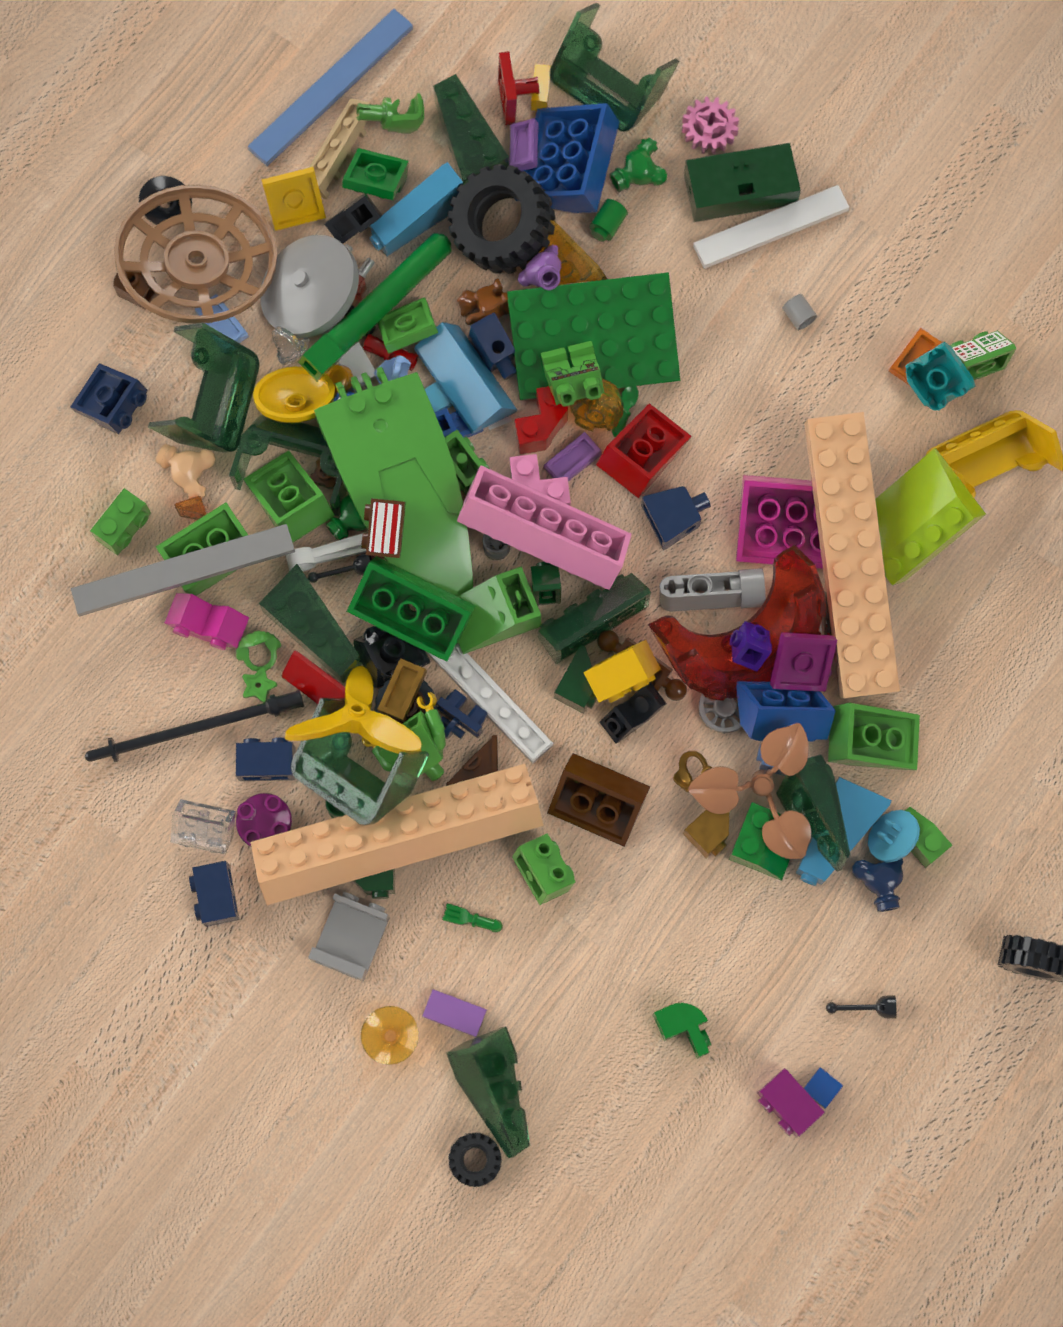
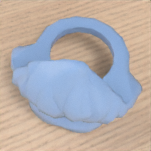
[374,355,411,384]

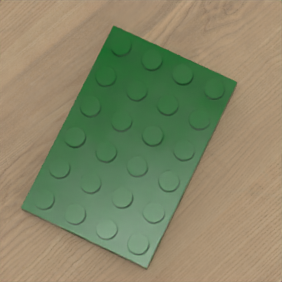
[507,272,681,400]

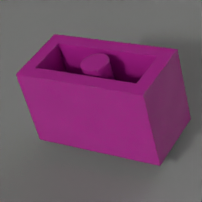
[757,1068,825,1137]

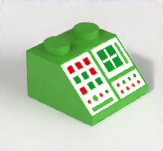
[950,330,1016,380]

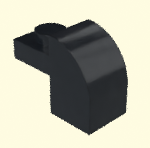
[324,193,382,244]

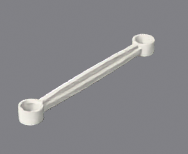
[285,533,366,573]

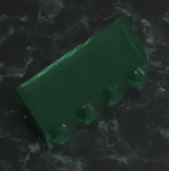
[538,573,651,664]

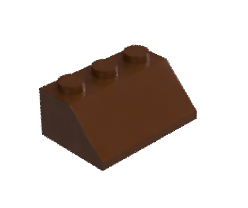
[547,753,651,847]

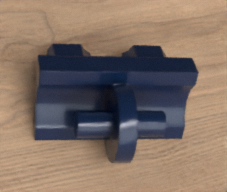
[436,689,488,739]

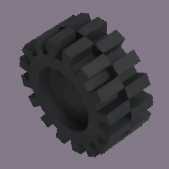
[448,1132,502,1187]

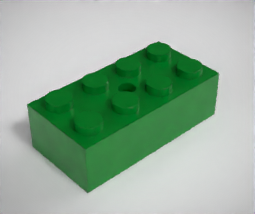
[346,556,476,662]

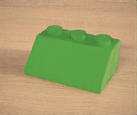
[156,502,248,596]

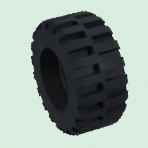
[448,164,555,274]

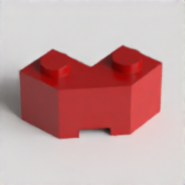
[514,387,568,455]

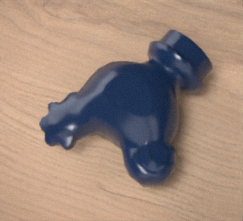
[852,859,903,912]

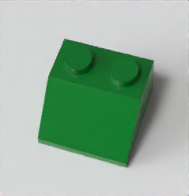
[729,802,790,881]

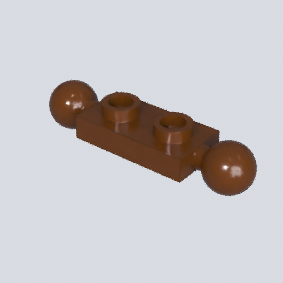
[597,630,687,701]

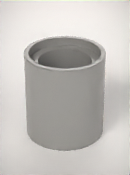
[782,294,817,330]

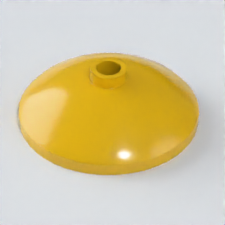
[253,366,335,423]

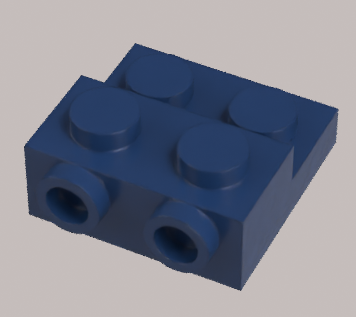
[70,363,148,434]

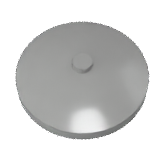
[260,235,359,338]

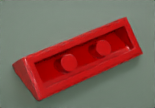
[282,650,345,714]

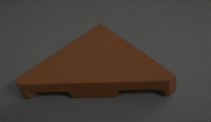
[446,735,498,786]

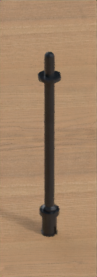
[85,689,304,762]

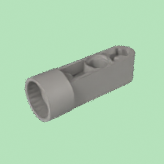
[660,568,766,612]

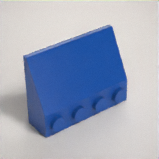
[514,103,620,213]

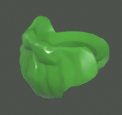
[236,630,282,672]

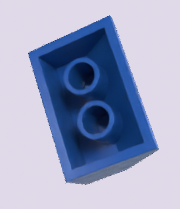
[736,681,836,742]

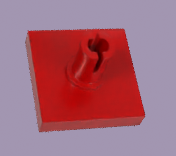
[497,51,540,126]

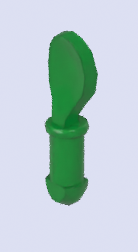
[612,386,639,437]

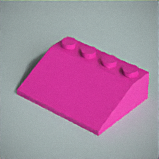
[736,475,823,569]

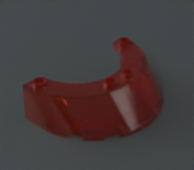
[648,545,826,701]

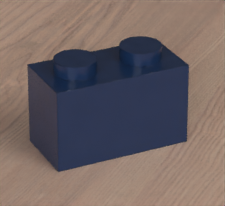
[236,737,296,781]
[189,860,240,927]

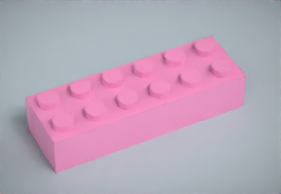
[457,465,632,590]

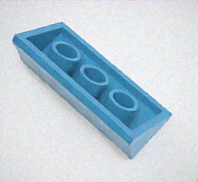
[414,322,517,434]

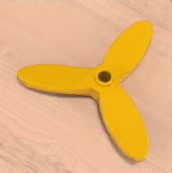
[285,666,422,756]

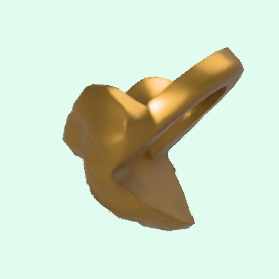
[673,750,712,793]

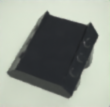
[353,626,430,688]

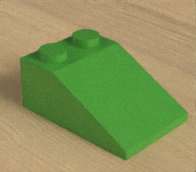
[243,450,335,542]
[828,703,920,771]

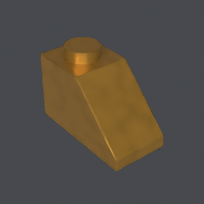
[683,810,729,858]

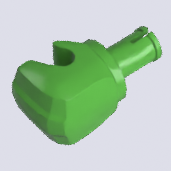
[356,93,424,134]

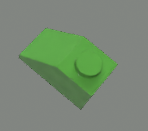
[905,807,953,868]

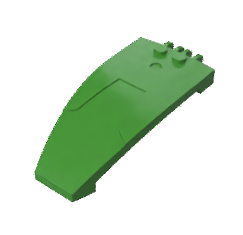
[314,367,473,597]

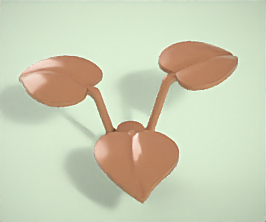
[688,723,811,859]

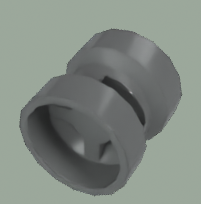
[483,534,510,560]

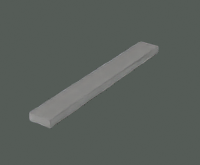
[71,524,295,617]

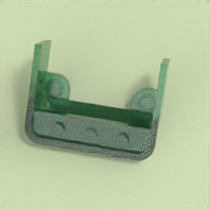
[549,2,680,132]
[148,322,260,453]
[229,415,347,517]
[291,698,430,825]

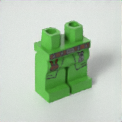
[541,341,604,407]

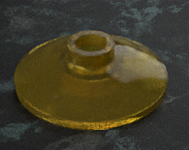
[361,1006,419,1065]

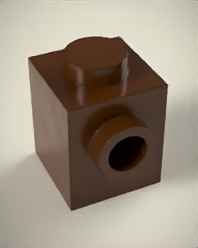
[113,271,157,310]

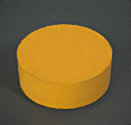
[326,365,353,392]

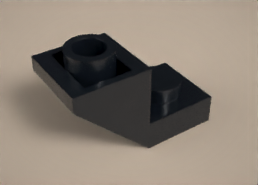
[599,682,667,744]

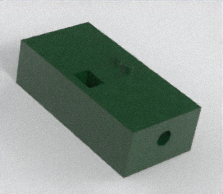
[684,143,801,222]

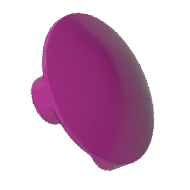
[236,793,292,846]

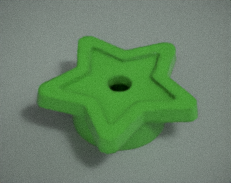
[242,667,277,703]

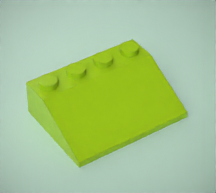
[875,448,987,586]

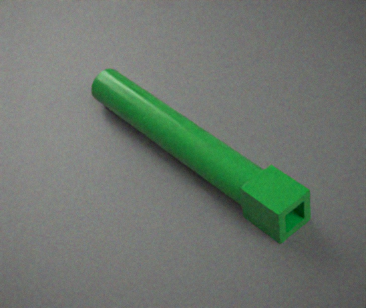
[298,233,452,382]

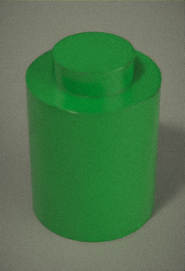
[589,199,628,242]

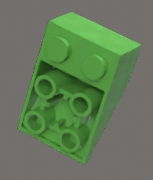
[458,566,541,654]

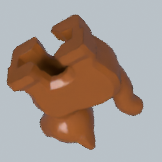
[457,278,509,326]

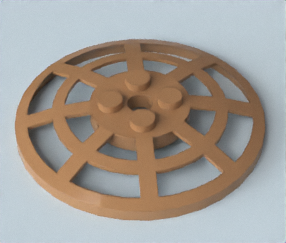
[114,185,277,324]

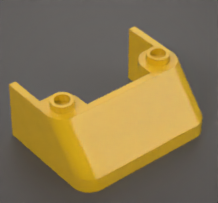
[926,410,1063,497]

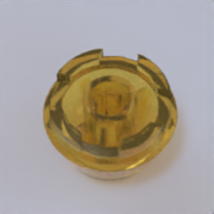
[570,379,624,432]

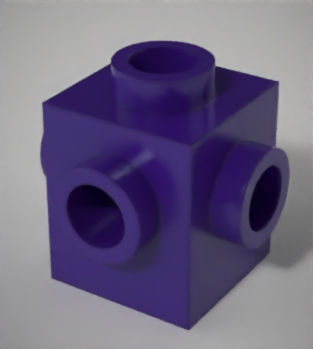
[730,621,772,671]

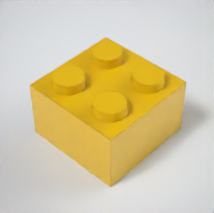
[583,639,661,703]

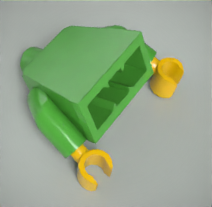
[362,692,446,781]

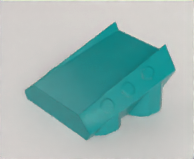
[905,342,976,411]

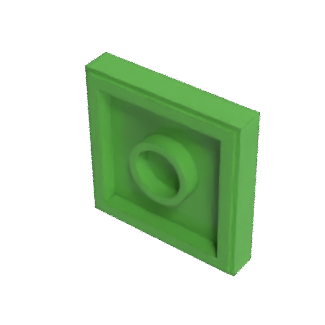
[378,298,438,354]

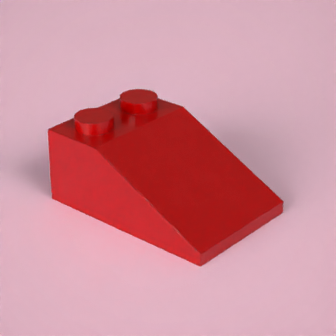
[596,403,692,499]

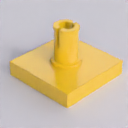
[262,167,326,231]

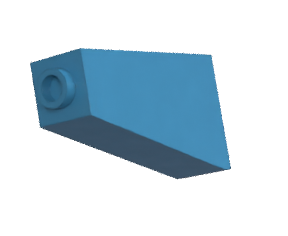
[370,162,463,256]
[796,777,892,886]

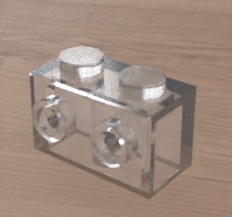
[170,799,236,854]

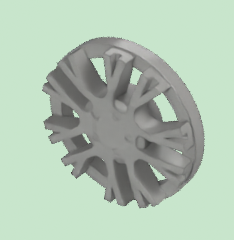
[699,681,742,734]

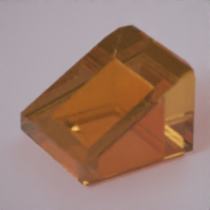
[174,496,207,520]

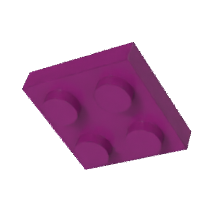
[770,632,837,692]

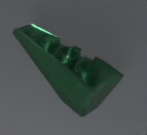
[776,754,851,871]

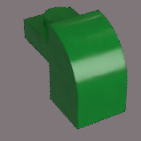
[652,1003,712,1059]

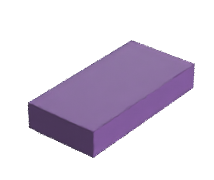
[509,118,538,171]
[543,432,602,482]
[422,989,487,1038]

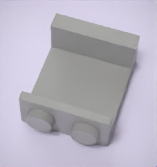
[308,892,390,982]

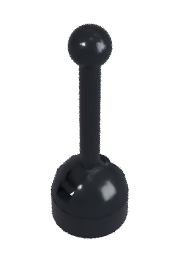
[308,553,372,583]
[826,995,897,1019]

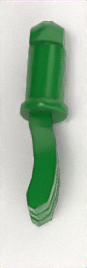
[442,903,503,933]

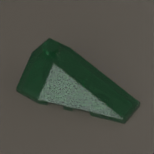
[446,1026,530,1158]

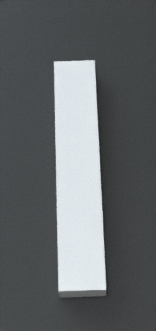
[693,185,849,269]
[427,644,553,764]

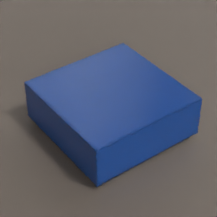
[804,1067,843,1109]

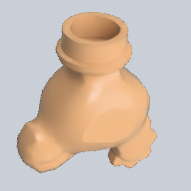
[156,444,216,501]

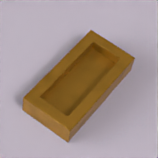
[377,659,427,722]

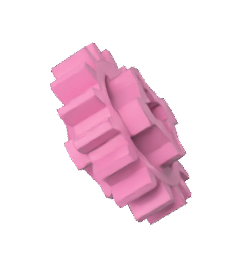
[682,97,739,154]

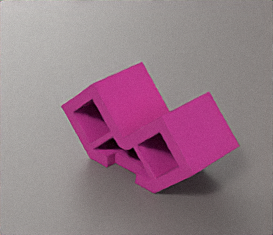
[164,593,249,650]

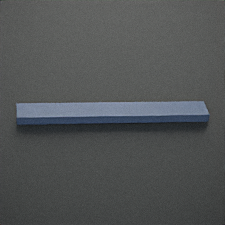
[248,9,413,167]

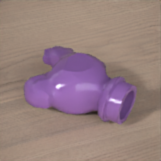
[518,245,561,290]

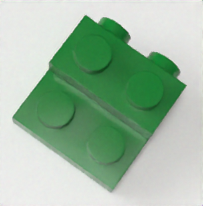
[342,148,409,200]

